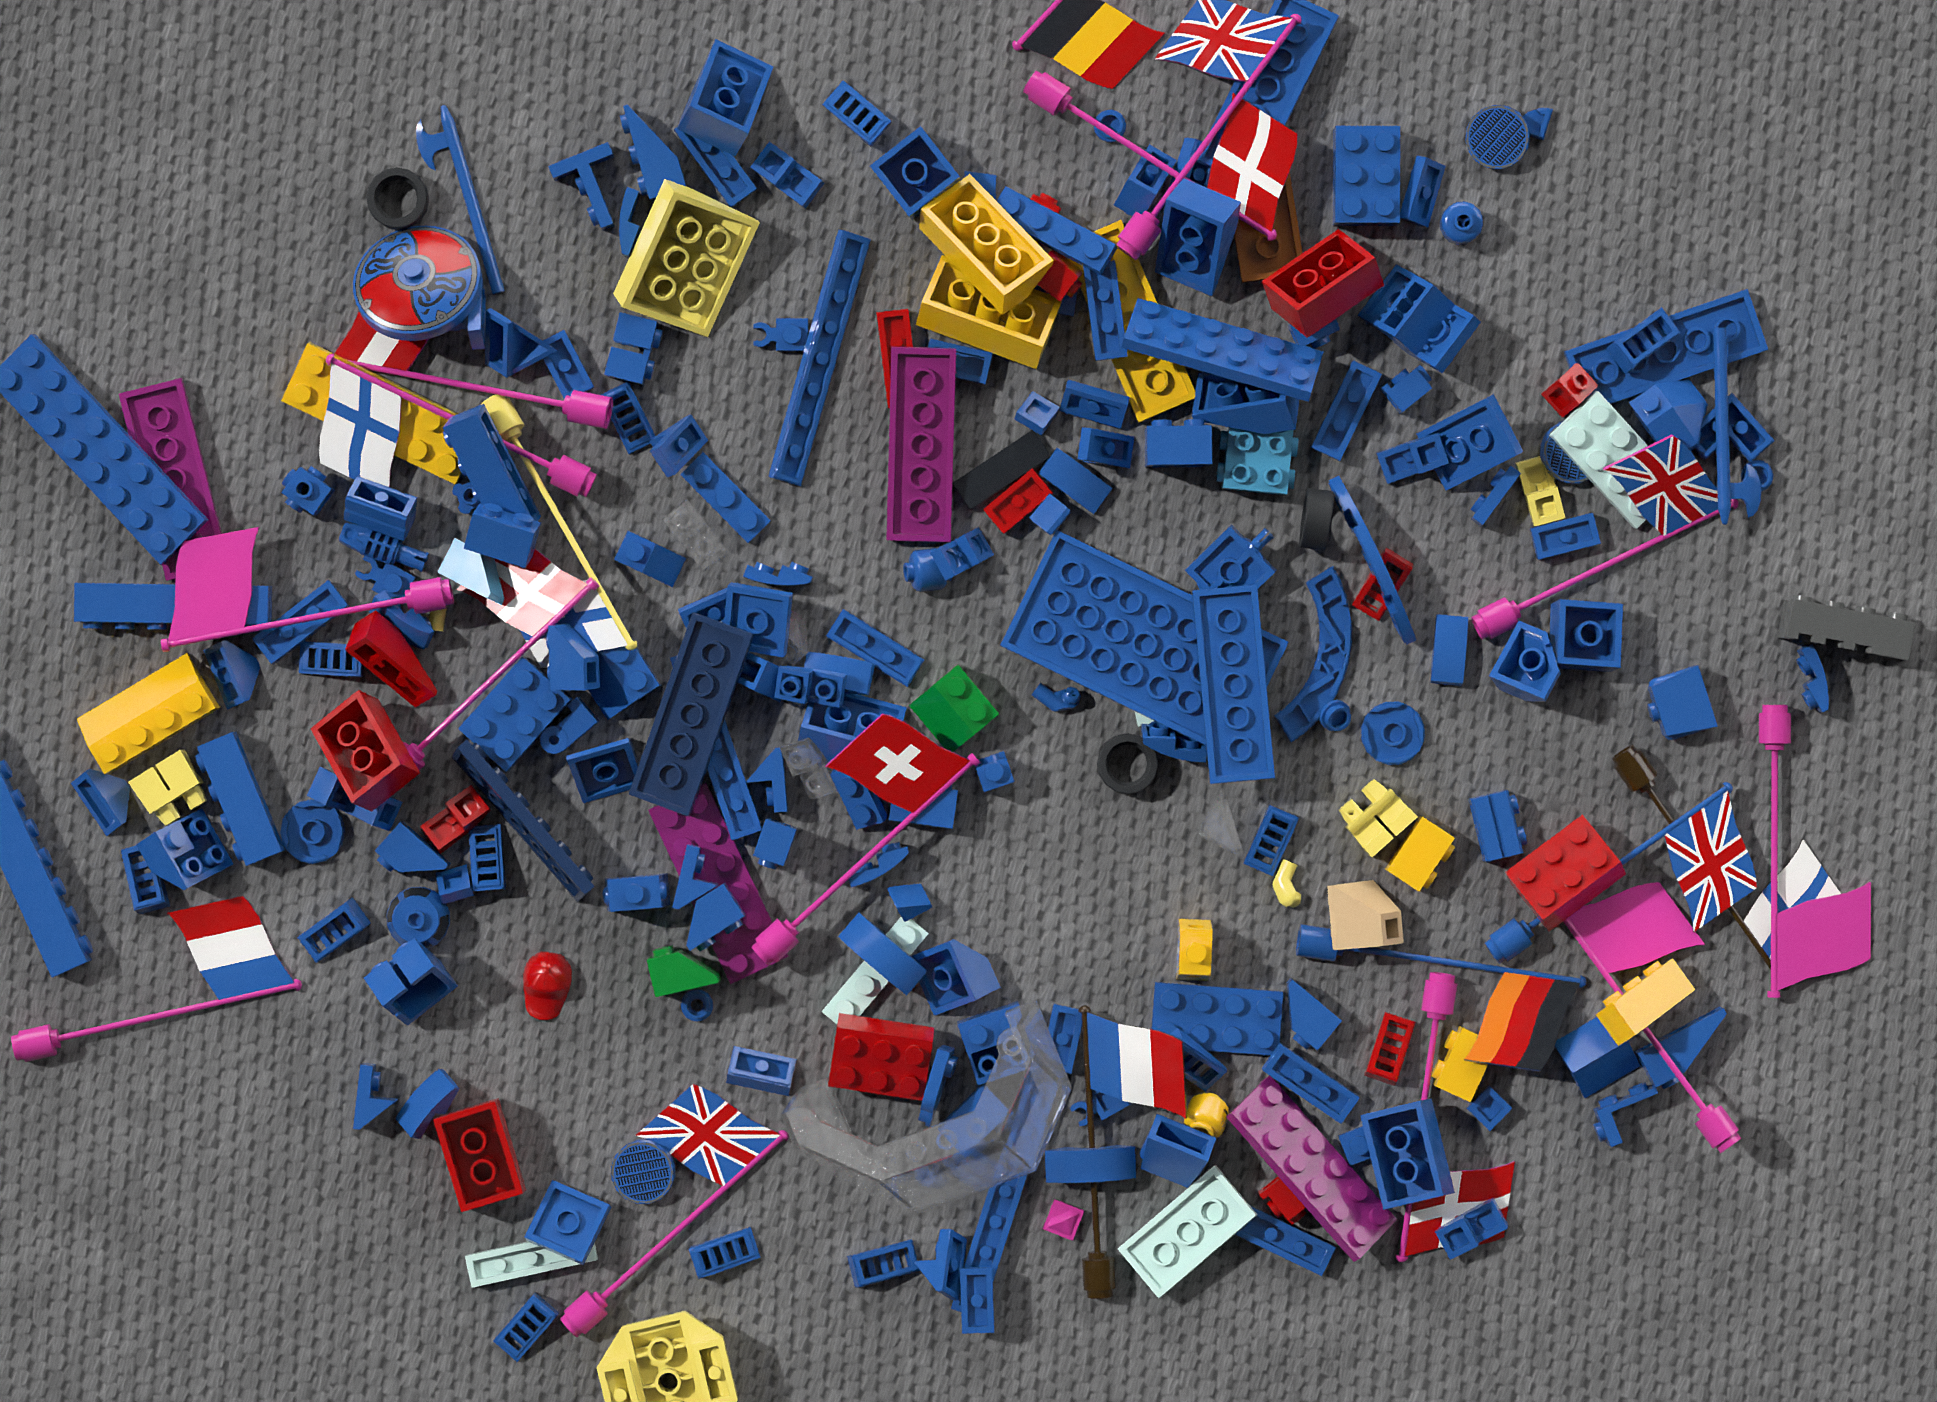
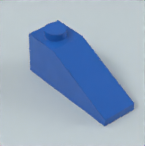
[1634,1006,1727,1089]

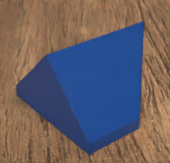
[485,308,558,378]

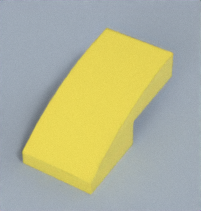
[1516,456,1566,527]

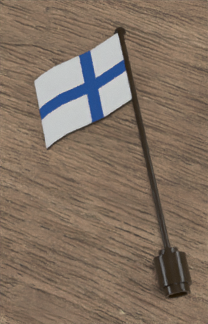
[1612,744,1841,991]

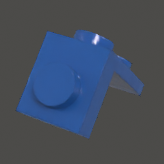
[1593,1082,1658,1147]

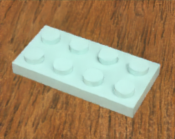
[1549,391,1648,529]
[1118,1165,1257,1298]

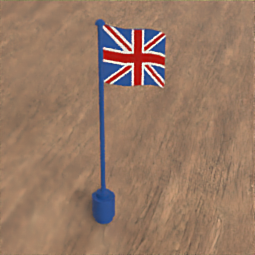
[1484,782,1757,964]

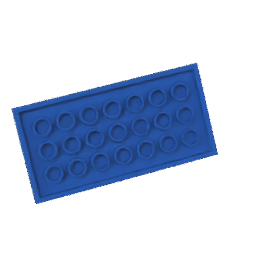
[1000,530,1289,746]

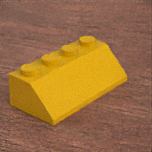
[919,174,1054,315]
[916,255,1063,369]
[77,653,220,774]

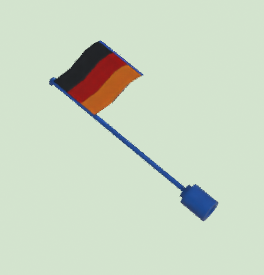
[1296,924,1586,1072]

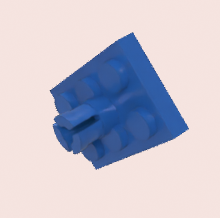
[1417,394,1523,490]

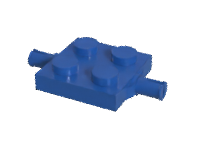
[1185,524,1276,590]

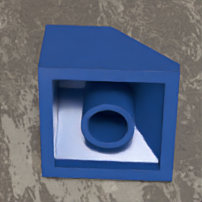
[912,939,1001,1016]

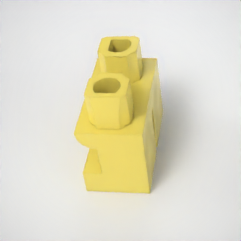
[128,749,207,826]
[1339,779,1418,857]

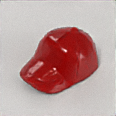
[523,951,572,1020]

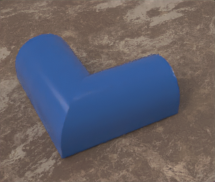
[1693,393,1775,463]

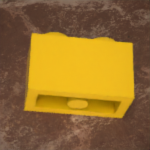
[1385,816,1455,891]
[1431,1026,1488,1102]

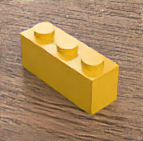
[1595,958,1695,1046]

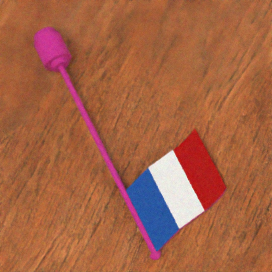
[11,896,302,1062]

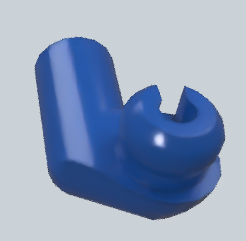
[1031,683,1081,712]

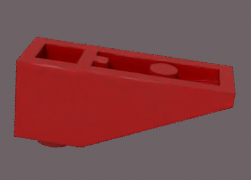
[345,610,437,707]

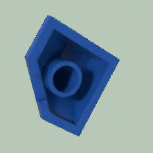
[1629,379,1708,451]
[1489,621,1561,701]

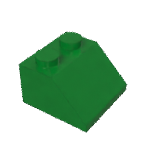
[909,665,999,752]
[647,945,721,997]

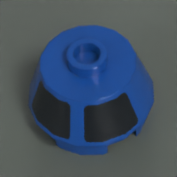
[387,887,450,949]

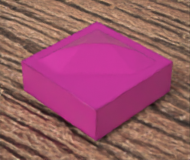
[1043,1198,1084,1241]

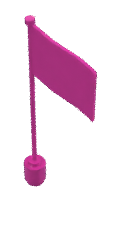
[161,527,454,652]
[1759,705,1871,998]
[1563,882,1742,1154]

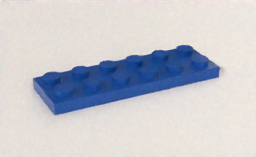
[1196,0,1339,169]
[1564,289,1768,404]
[1121,298,1324,402]
[1192,585,1275,784]

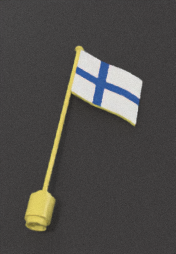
[482,394,637,668]

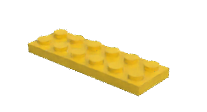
[1067,220,1195,423]
[281,342,462,485]

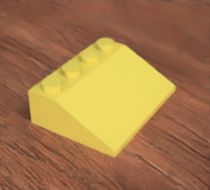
[613,179,760,337]

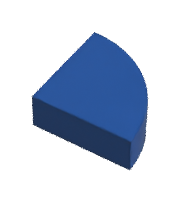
[1523,108,1553,141]

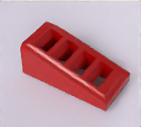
[1352,547,1413,621]
[1364,1012,1416,1086]

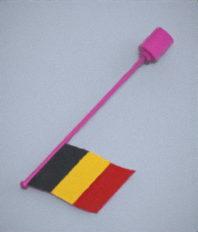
[1012,0,1165,89]

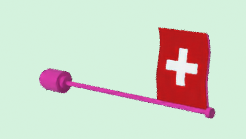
[751,713,981,966]

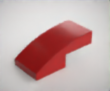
[420,785,490,854]

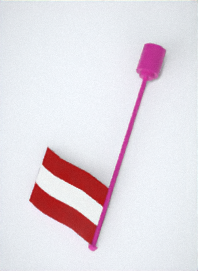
[334,312,613,429]

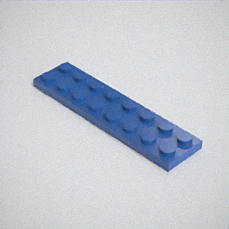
[0,334,208,565]

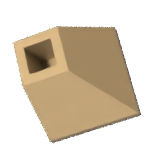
[1327,880,1404,950]

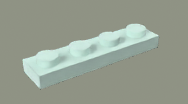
[822,917,929,1024]
[465,1241,598,1288]

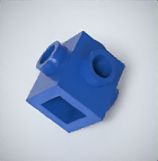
[281,466,335,516]

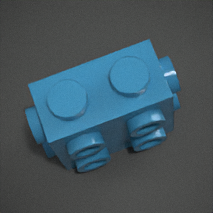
[1216,427,1298,495]

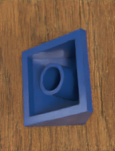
[566,738,639,803]
[1554,1017,1640,1098]

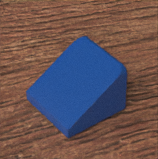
[887,884,933,922]

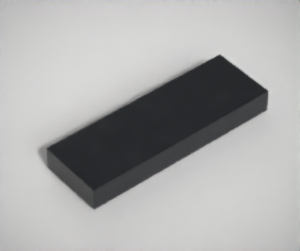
[953,430,1050,510]

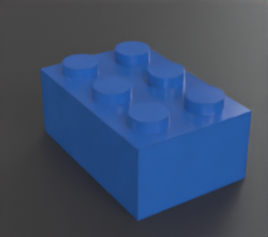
[1333,126,1400,226]
[458,656,573,772]
[1360,1098,1455,1210]

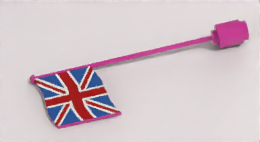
[1116,0,1302,260]
[1471,435,1739,640]
[560,1084,789,1337]

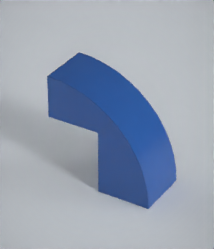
[307,767,403,831]
[838,912,927,996]
[1045,1145,1136,1183]

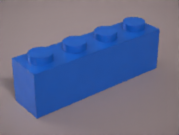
[443,404,541,521]
[195,732,285,866]

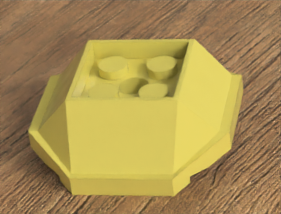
[597,1311,738,1402]

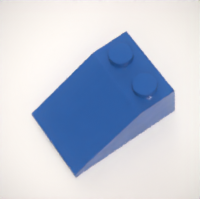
[677,39,774,156]
[1155,178,1241,296]
[1192,372,1300,434]

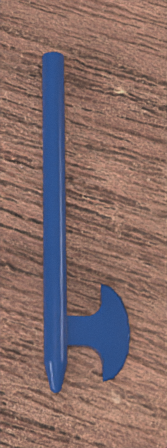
[416,105,505,295]
[1713,328,1762,525]

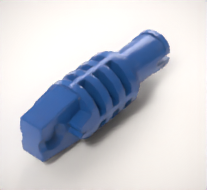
[339,523,429,572]

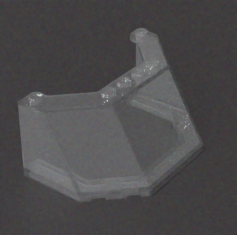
[781,1000,1072,1214]

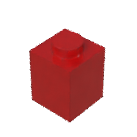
[1037,250,1084,302]

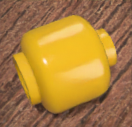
[1184,1093,1229,1138]

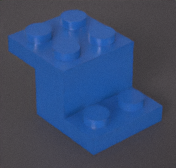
[1358,264,1481,373]

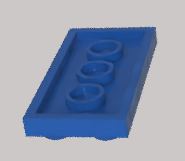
[1151,982,1283,1055]

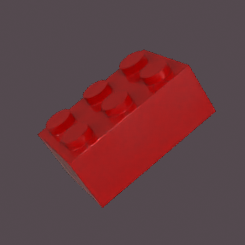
[1262,229,1384,338]
[310,690,420,812]
[1505,814,1626,932]
[828,1013,935,1101]
[433,1098,526,1212]

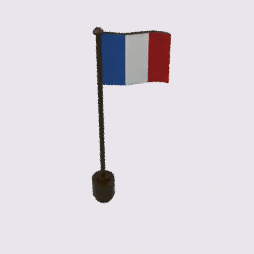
[1078,1005,1187,1299]

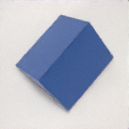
[1029,493,1071,535]

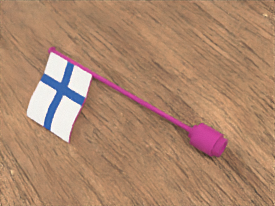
[319,354,597,497]

